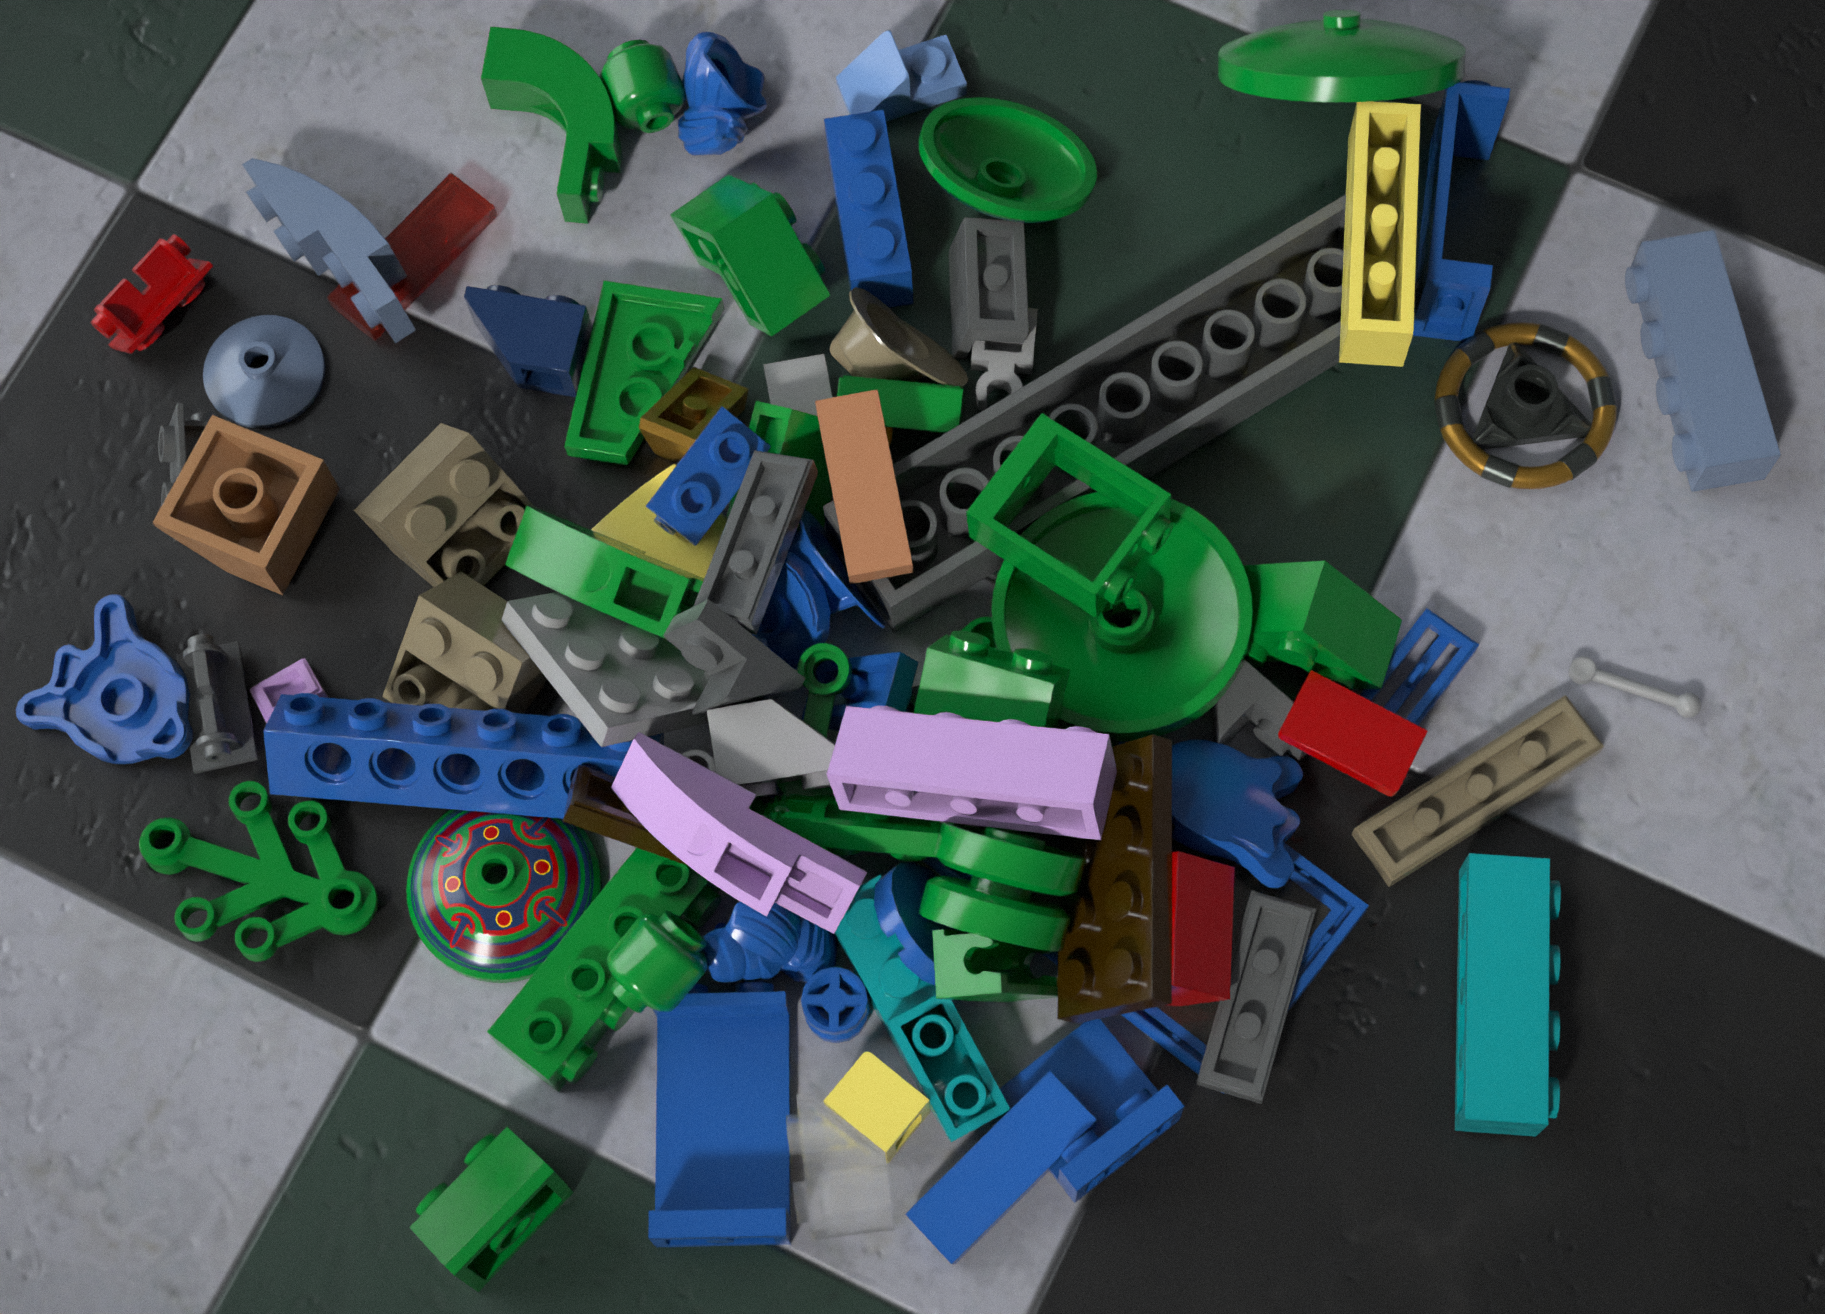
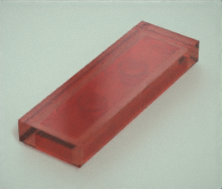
[327,172,498,341]

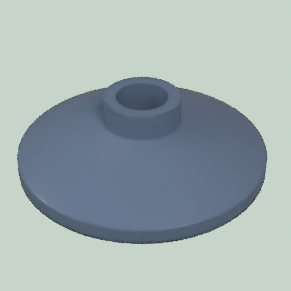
[203,315,325,429]

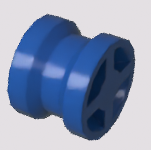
[801,967,870,1043]

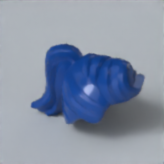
[678,32,767,156]
[702,902,838,983]

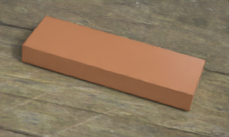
[815,389,913,584]

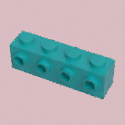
[1455,853,1561,1137]

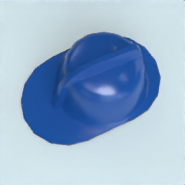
[789,509,886,629]

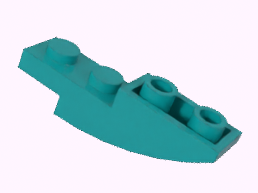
[835,875,1010,1142]

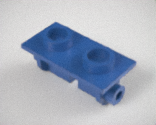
[646,406,771,546]

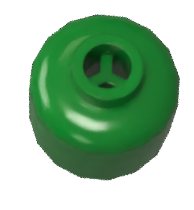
[599,39,686,133]
[607,910,708,1013]

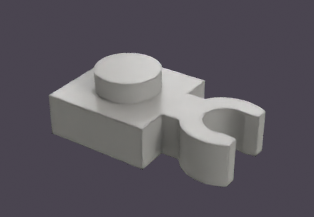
[971,308,1038,411]

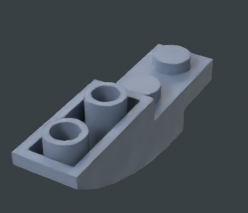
[242,158,416,343]

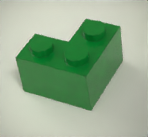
[670,175,830,337]
[1243,560,1402,691]

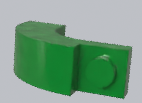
[481,27,622,224]

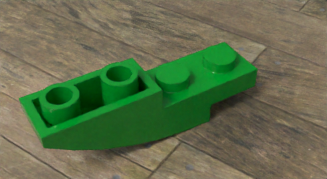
[505,505,704,639]

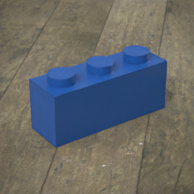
[824,110,914,310]

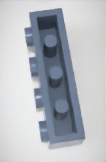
[1625,230,1781,492]

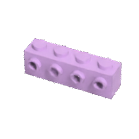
[827,706,1117,840]

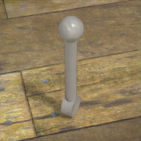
[1568,656,1701,718]

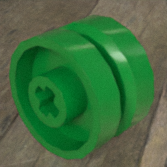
[919,822,1086,952]

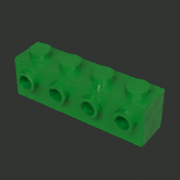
[487,848,722,1092]

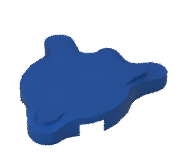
[16,594,193,764]
[1172,740,1303,888]

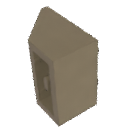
[354,423,536,587]
[382,572,547,714]

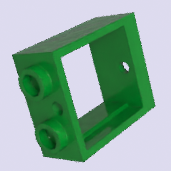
[966,413,1174,619]

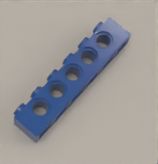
[263,693,664,819]

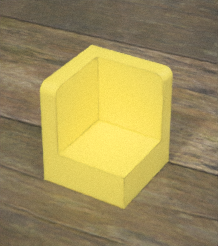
[823,1052,931,1163]

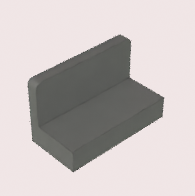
[949,217,1029,359]

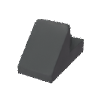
[663,599,805,716]
[1212,660,1307,763]

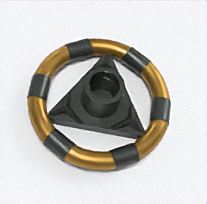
[1434,322,1617,489]

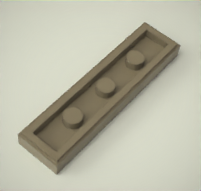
[1351,695,1604,887]

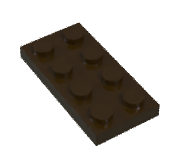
[1057,734,1172,1024]

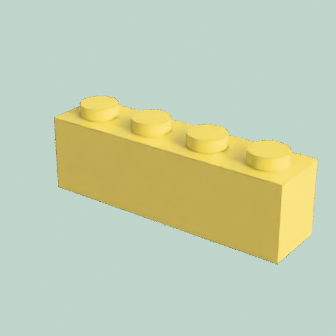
[1339,101,1421,367]

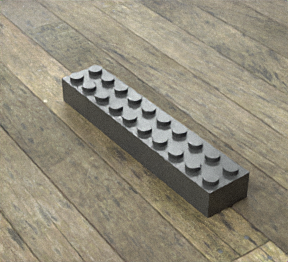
[823,194,1420,633]

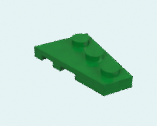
[564,280,725,465]

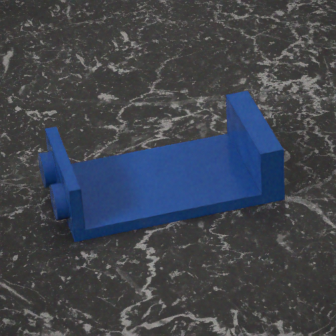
[1413,80,1510,342]
[648,982,791,1247]

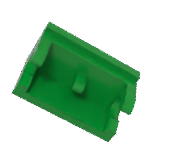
[932,929,1058,1003]

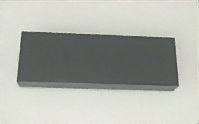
[693,450,818,635]
[1196,890,1316,1104]

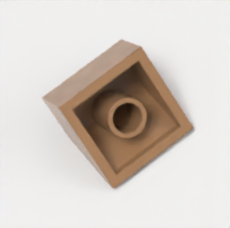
[153,415,340,595]

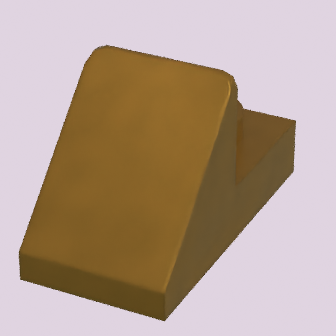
[639,367,749,464]

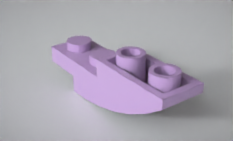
[611,732,867,934]

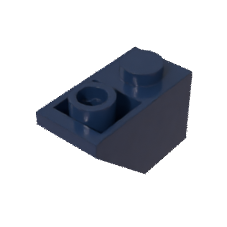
[464,285,592,397]

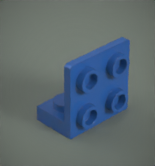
[999,1019,1184,1203]

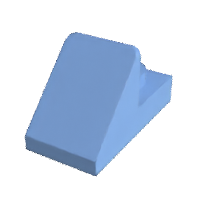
[836,30,967,121]

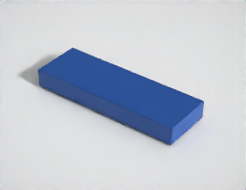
[905,1071,1100,1264]

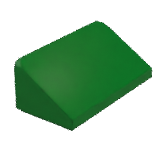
[837,375,965,433]

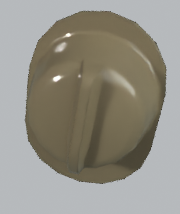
[829,287,968,388]

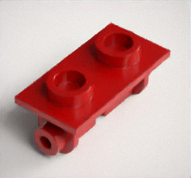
[90,234,213,354]

